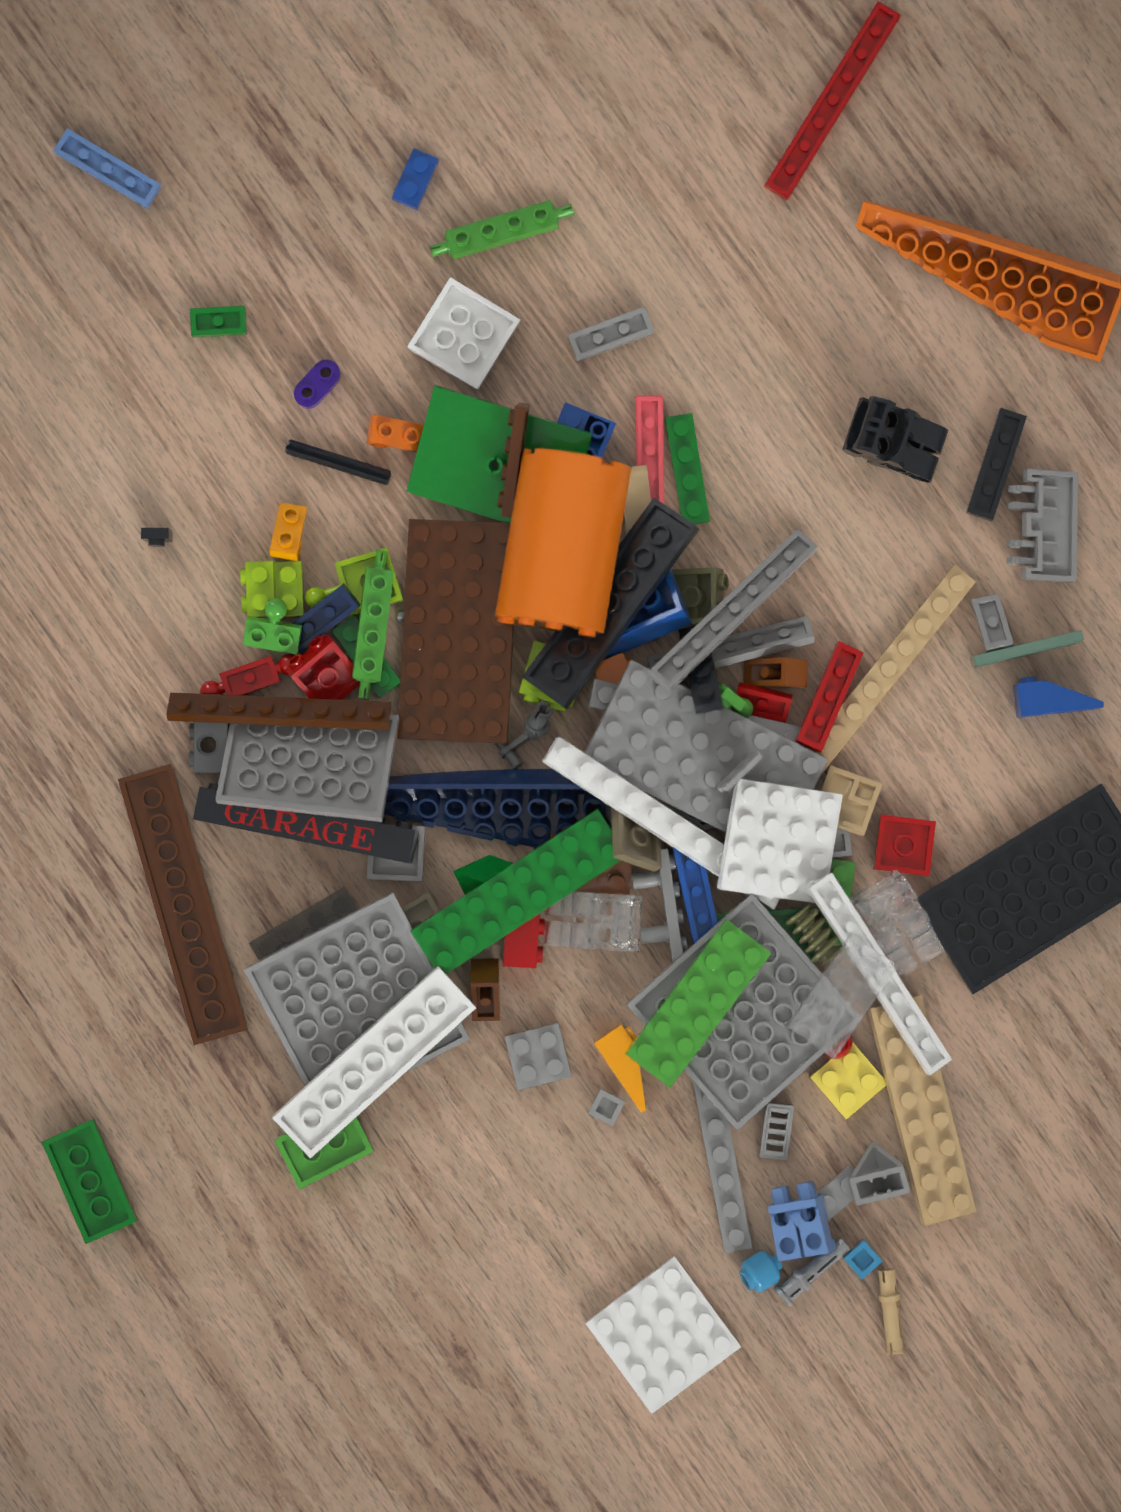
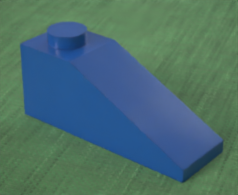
[1013,676,1104,718]

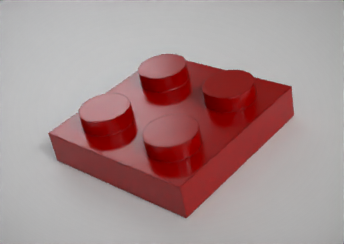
[873,814,936,876]

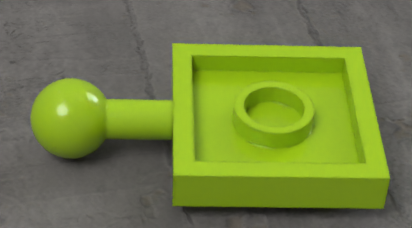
[305,547,403,616]

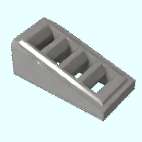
[759,1102,794,1161]

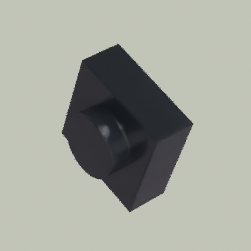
[141,528,173,547]

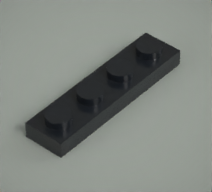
[966,408,1027,522]
[678,627,724,714]

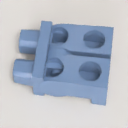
[768,1181,837,1262]

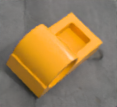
[269,502,307,561]

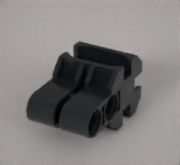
[842,396,949,483]

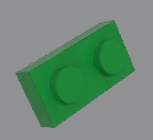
[190,306,247,338]

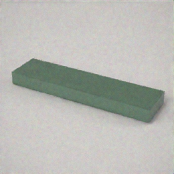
[970,630,1084,668]

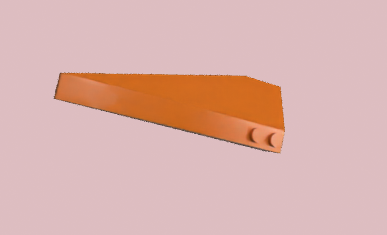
[855,200,1121,362]

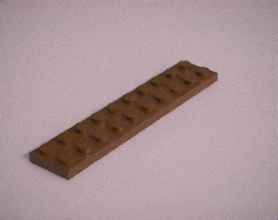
[118,764,248,1045]

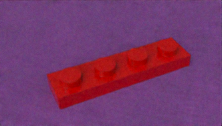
[795,641,864,753]

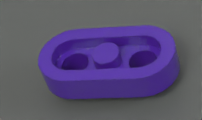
[294,360,341,409]

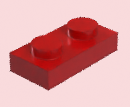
[736,682,793,723]

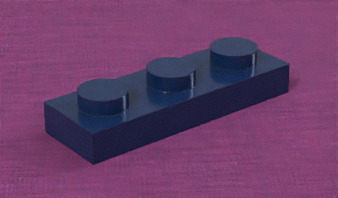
[292,583,361,653]

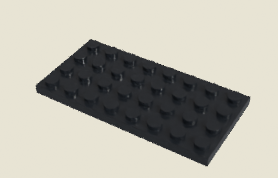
[913,783,1121,995]

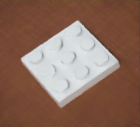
[407,277,521,391]

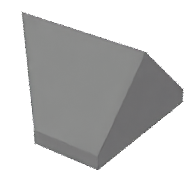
[849,1141,911,1206]

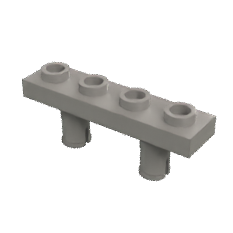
[632,849,687,961]

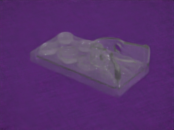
[784,933,898,1059]

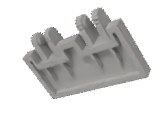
[1007,469,1078,583]

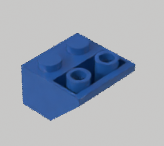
[557,402,616,459]

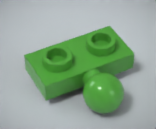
[243,598,302,654]
[718,682,753,718]

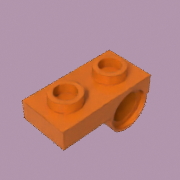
[366,414,424,453]

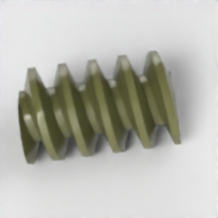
[786,903,844,966]

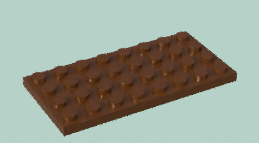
[397,519,514,744]

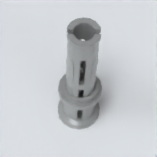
[774,1237,851,1307]

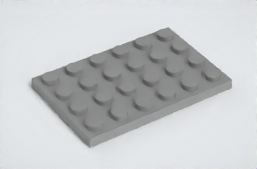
[216,715,399,822]

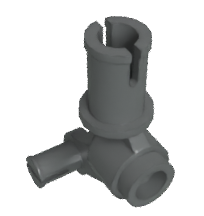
[494,702,553,769]

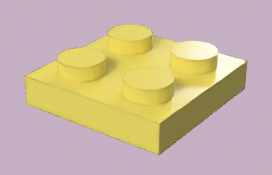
[809,1043,886,1119]

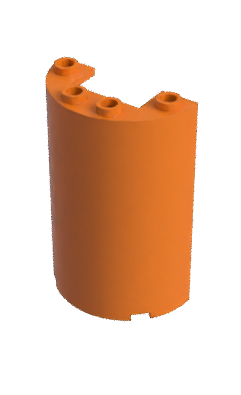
[495,449,632,637]

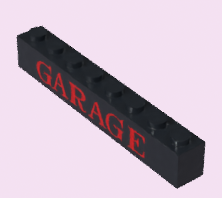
[193,783,419,864]

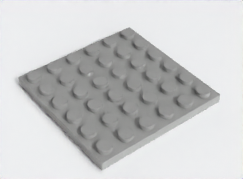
[244,892,470,1086]
[626,894,861,1130]

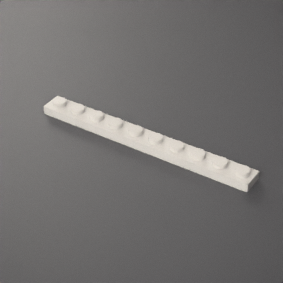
[542,737,780,910]

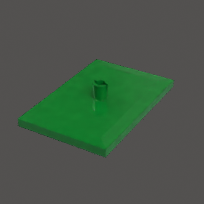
[406,385,594,523]

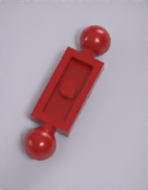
[200,654,294,695]

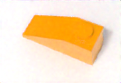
[594,1024,646,1113]

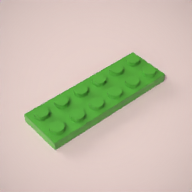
[625,919,771,1088]

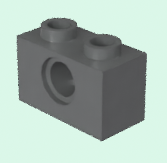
[189,722,230,774]

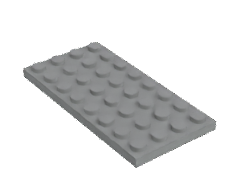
[585,660,828,833]

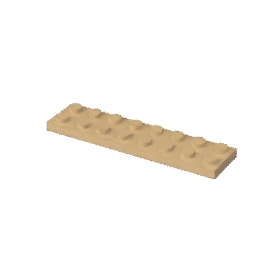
[867,995,977,1226]

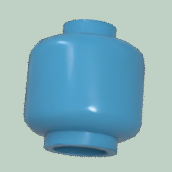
[739,1250,782,1293]

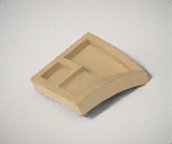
[821,765,883,836]

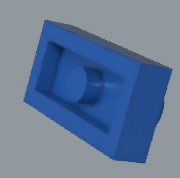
[392,148,439,211]

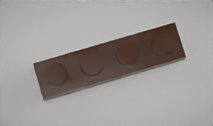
[497,403,530,518]

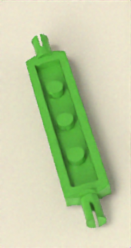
[430,200,574,260]
[352,550,394,700]

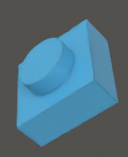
[842,1239,883,1279]

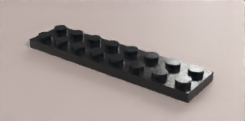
[522,498,700,710]

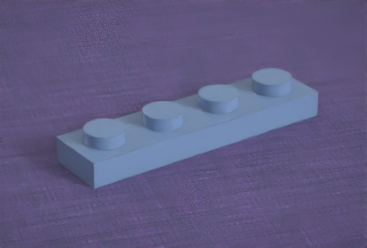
[53,128,162,210]

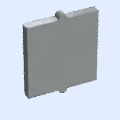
[716,751,763,793]

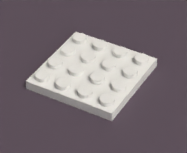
[717,779,843,903]
[585,1255,741,1414]

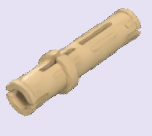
[878,1268,905,1355]

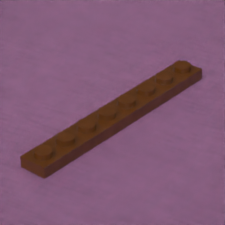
[166,692,391,730]

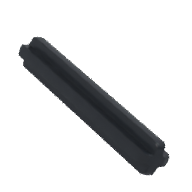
[285,439,391,485]

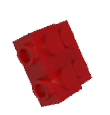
[285,634,360,700]

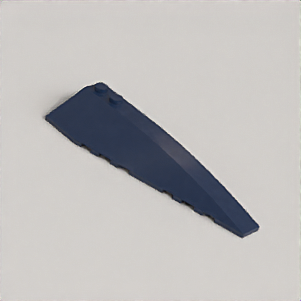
[384,769,612,850]

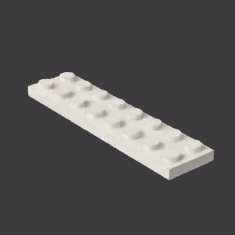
[272,966,476,1158]

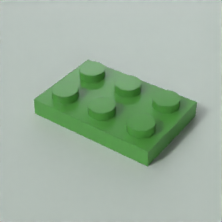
[274,1117,374,1190]

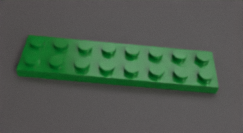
[410,809,621,974]

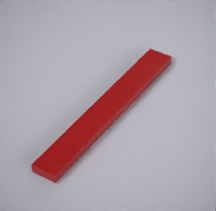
[764,1,901,201]

